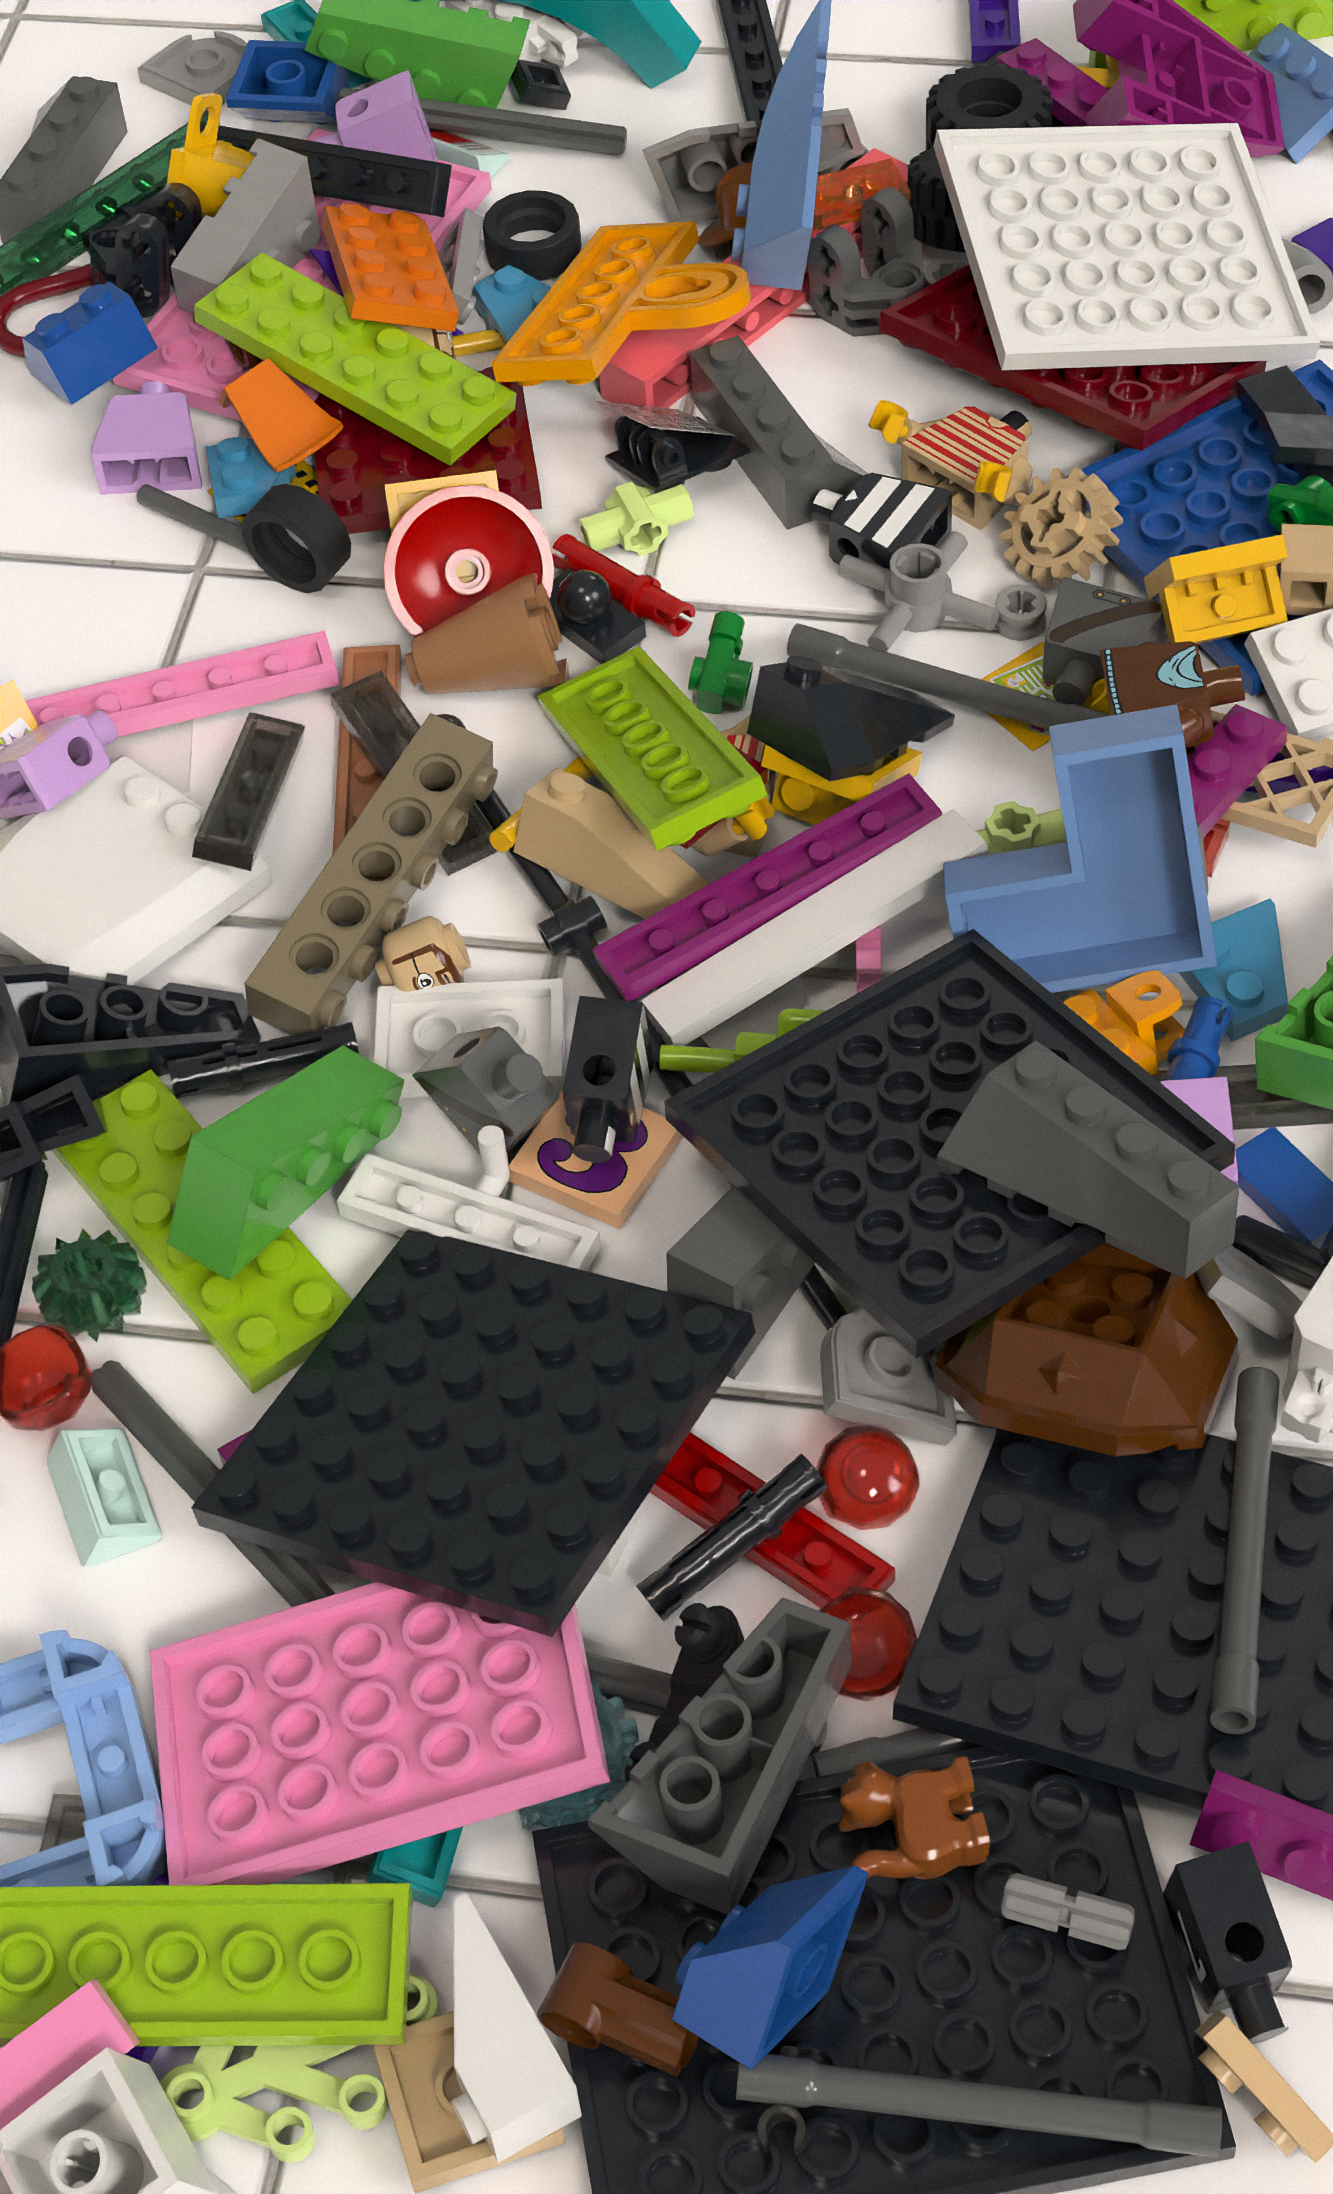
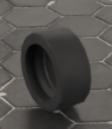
[482,190,582,281]
[242,484,352,593]

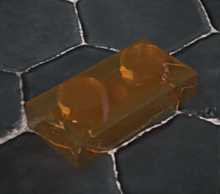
[813,158,911,232]

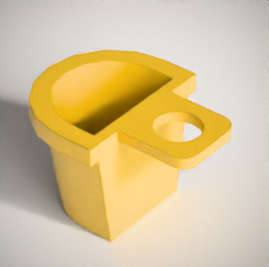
[167,93,255,219]

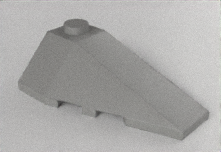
[642,108,865,224]

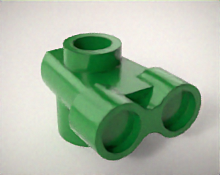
[1268,475,1333,533]
[688,611,753,714]

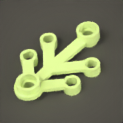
[159,1974,441,2163]

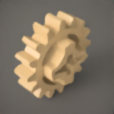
[1000,467,1123,590]

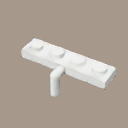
[337,1125,601,1271]

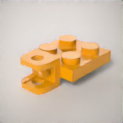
[1063,970,1185,1076]

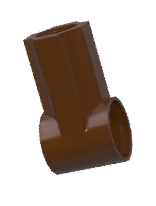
[537,1942,699,2077]

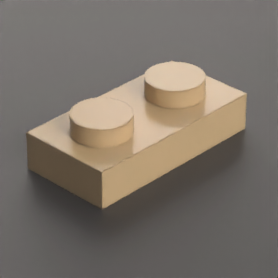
[1194,2010,1333,2163]

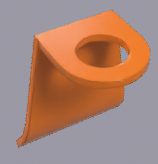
[219,358,344,473]

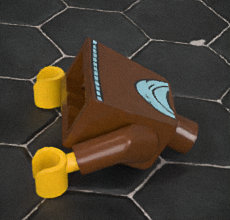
[1090,641,1245,748]

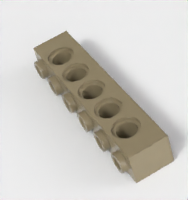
[244,713,498,1035]

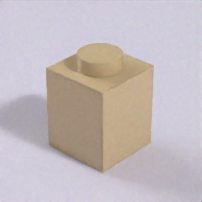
[1277,524,1333,616]

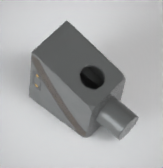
[1043,577,1166,706]
[412,1026,559,1156]

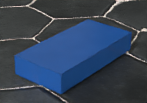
[1235,1126,1333,1248]

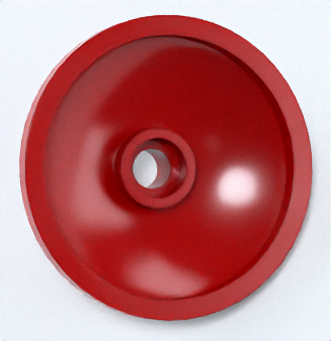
[383,485,554,638]

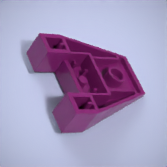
[1072,0,1285,157]

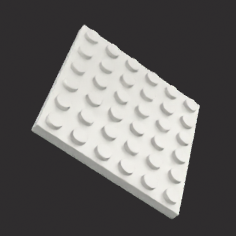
[934,123,1321,370]

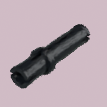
[167,1022,359,1099]
[635,1453,829,1622]

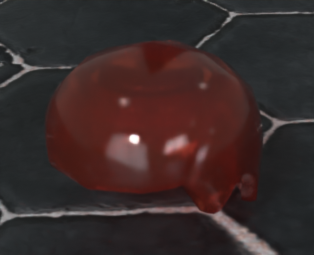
[0,1325,92,1431]
[815,1424,920,1530]
[819,1587,918,1701]

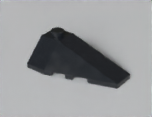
[747,656,955,781]
[0,964,261,1105]

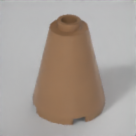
[405,572,569,695]

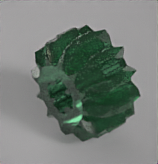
[32,1228,147,1343]

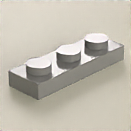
[438,208,485,325]

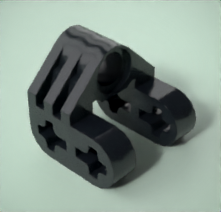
[89,183,202,318]

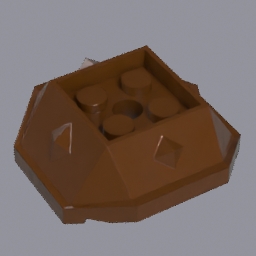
[934,1242,1238,1457]

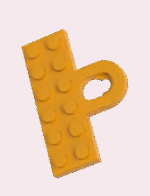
[491,221,751,387]

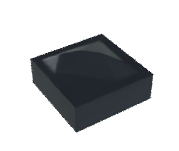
[511,59,571,110]

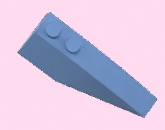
[731,0,832,290]

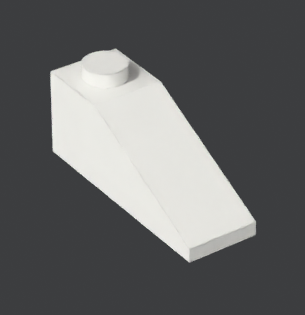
[451,1892,582,2163]

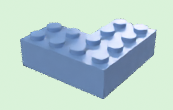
[943,704,1217,993]

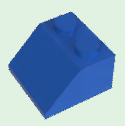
[226,40,350,125]
[22,282,158,405]
[672,1865,869,2070]

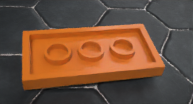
[321,204,459,332]

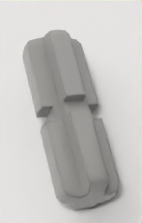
[1001,1873,1135,1950]

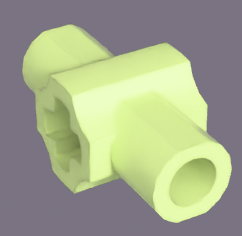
[578,481,694,556]
[976,801,1067,855]

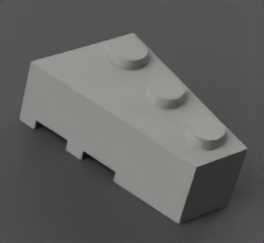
[170,138,321,314]

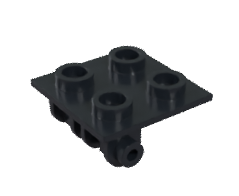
[605,415,750,493]

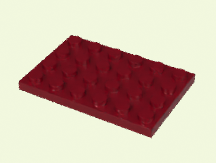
[878,264,1267,451]

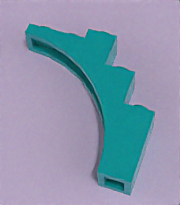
[411,0,702,89]

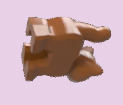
[839,1756,990,1879]

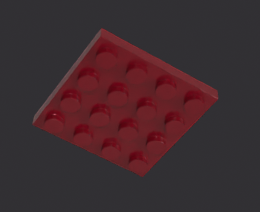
[314,367,542,534]

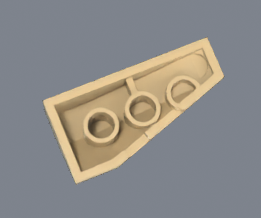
[513,768,710,919]

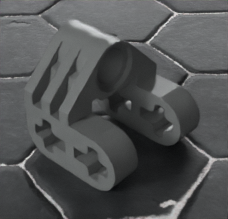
[807,187,925,337]

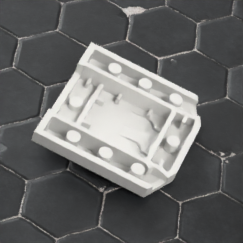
[0,755,271,986]

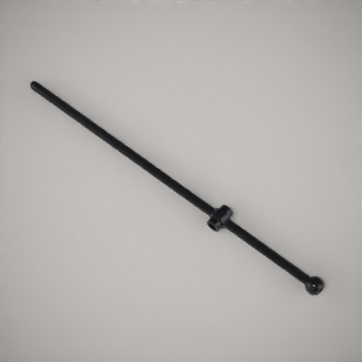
[436,714,847,1331]

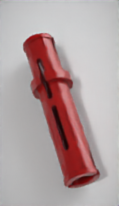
[552,534,696,637]

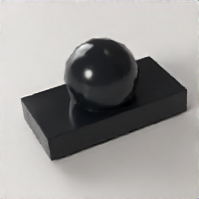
[550,568,647,664]

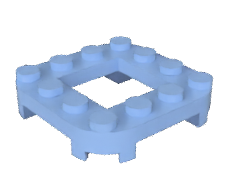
[0,1630,167,1887]

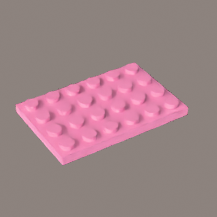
[149,1582,611,1885]

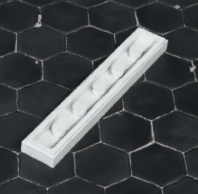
[641,809,990,1046]

